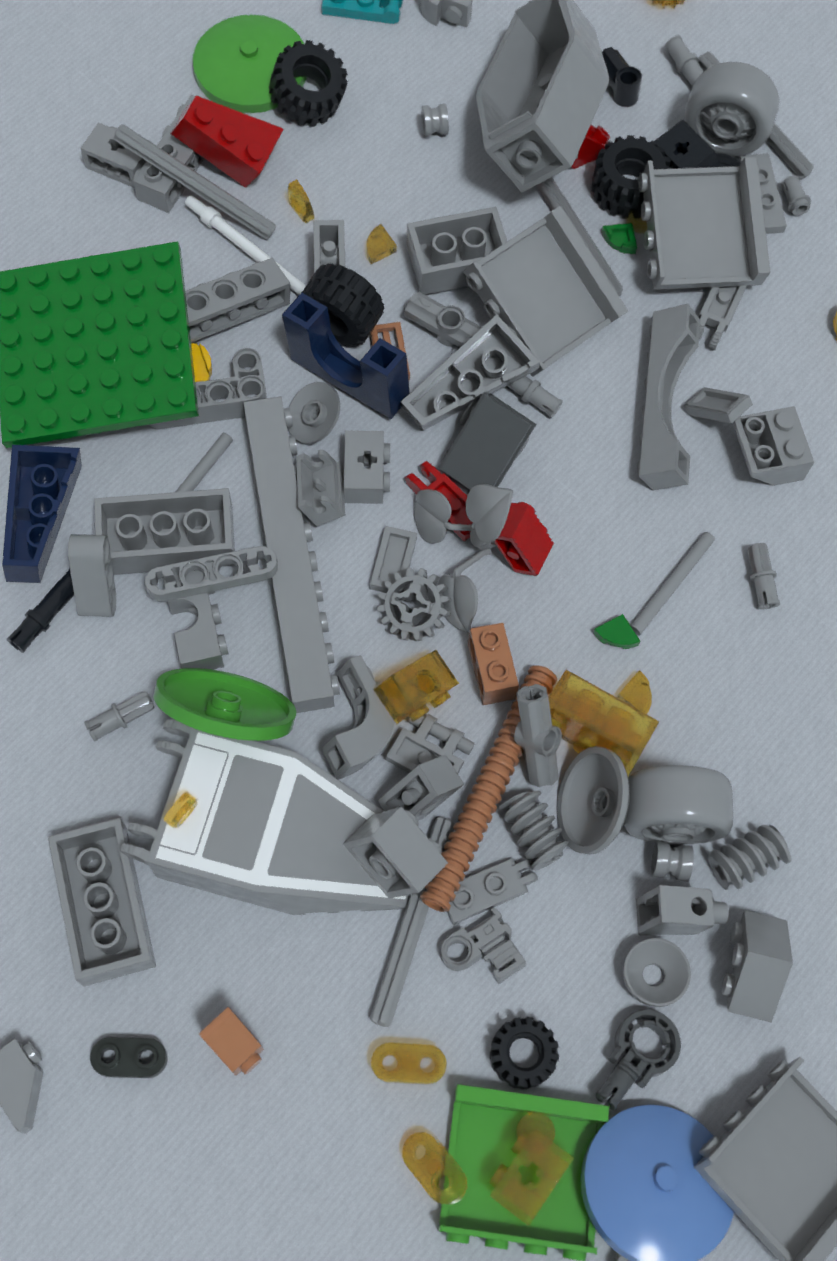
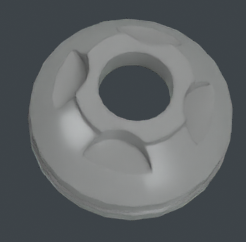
[623,938,691,1007]

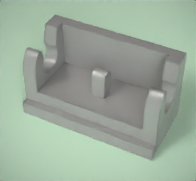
[296,450,345,526]

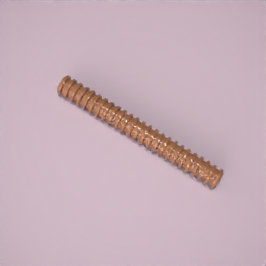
[420,665,557,912]

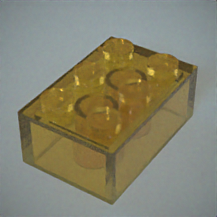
[549,670,659,776]

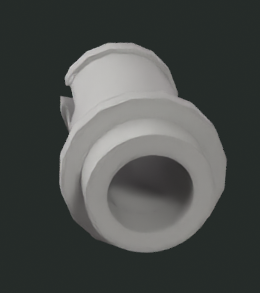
[781,175,811,216]

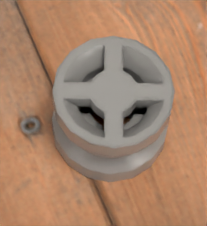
[421,104,449,137]

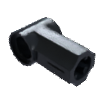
[602,47,642,107]

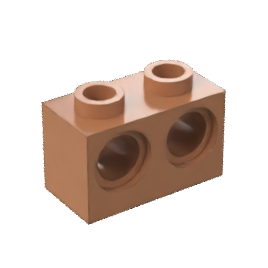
[468,623,519,705]

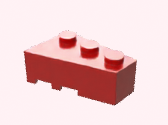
[170,95,284,188]

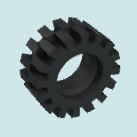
[490,1017,559,1089]

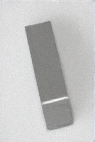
[149,348,267,429]

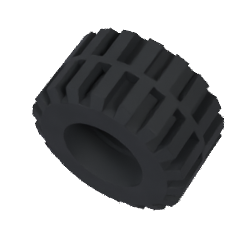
[269,40,348,126]
[591,135,671,219]
[302,263,384,347]

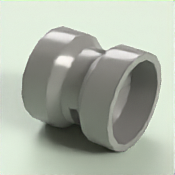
[651,841,694,882]

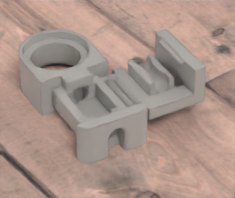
[441,908,526,984]

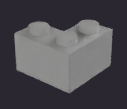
[722,910,793,1023]

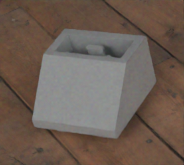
[733,406,814,486]

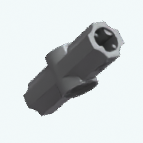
[404,292,482,348]
[514,684,562,787]

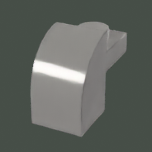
[420,0,473,28]

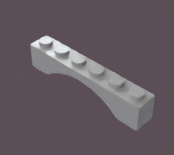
[637,303,700,490]

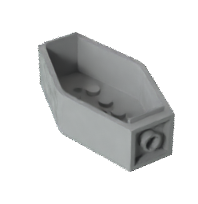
[476,0,609,193]

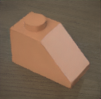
[199,1007,264,1076]

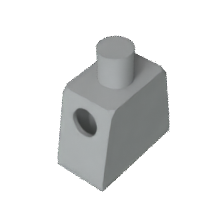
[636,885,729,935]

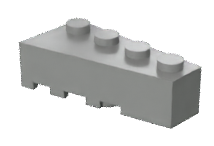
[401,315,541,431]

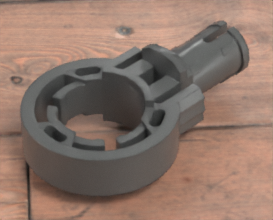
[595,1009,681,1110]

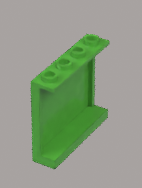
[438,1084,609,1261]

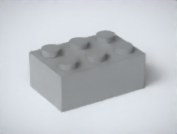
[406,207,507,295]

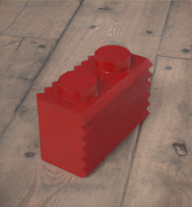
[494,502,554,576]

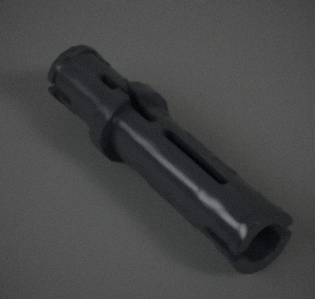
[7,569,74,653]

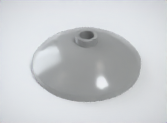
[557,747,630,855]

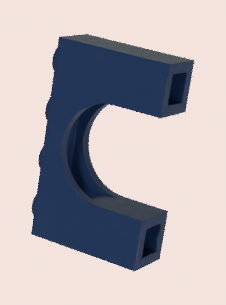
[282,293,410,419]

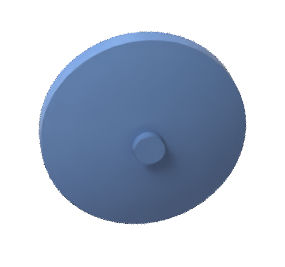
[581,1105,734,1261]

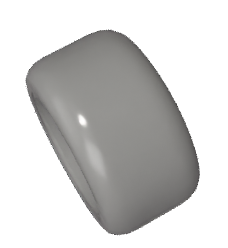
[684,62,779,157]
[624,765,733,844]

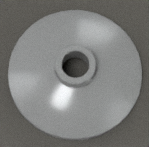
[288,382,340,444]

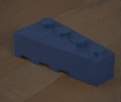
[2,445,82,583]

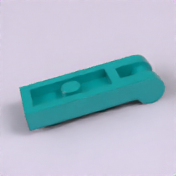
[322,0,403,24]

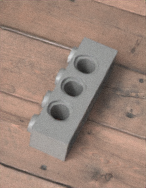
[185,258,291,343]

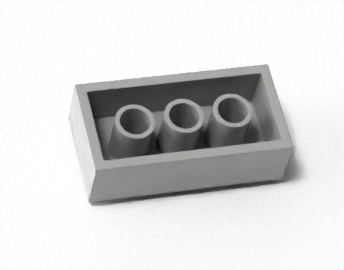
[94,488,235,575]
[48,818,156,987]

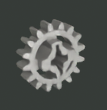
[377,568,452,641]

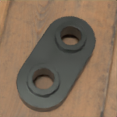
[90,1037,168,1078]

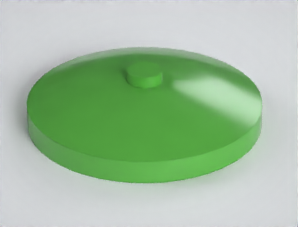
[193,15,307,113]
[153,668,297,741]

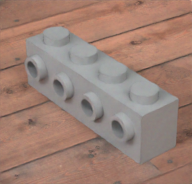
[133,95,205,213]

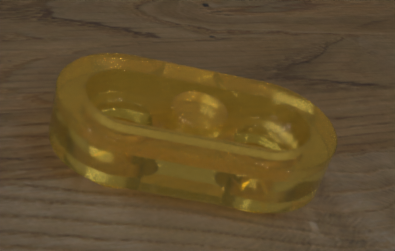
[371,1043,447,1085]
[402,1132,467,1205]

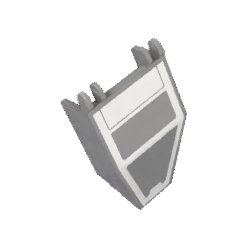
[120,719,410,915]

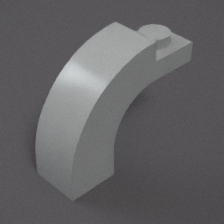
[322,655,396,780]

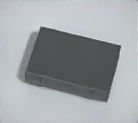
[439,392,537,490]

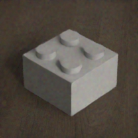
[343,806,448,899]

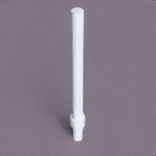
[185,195,306,295]

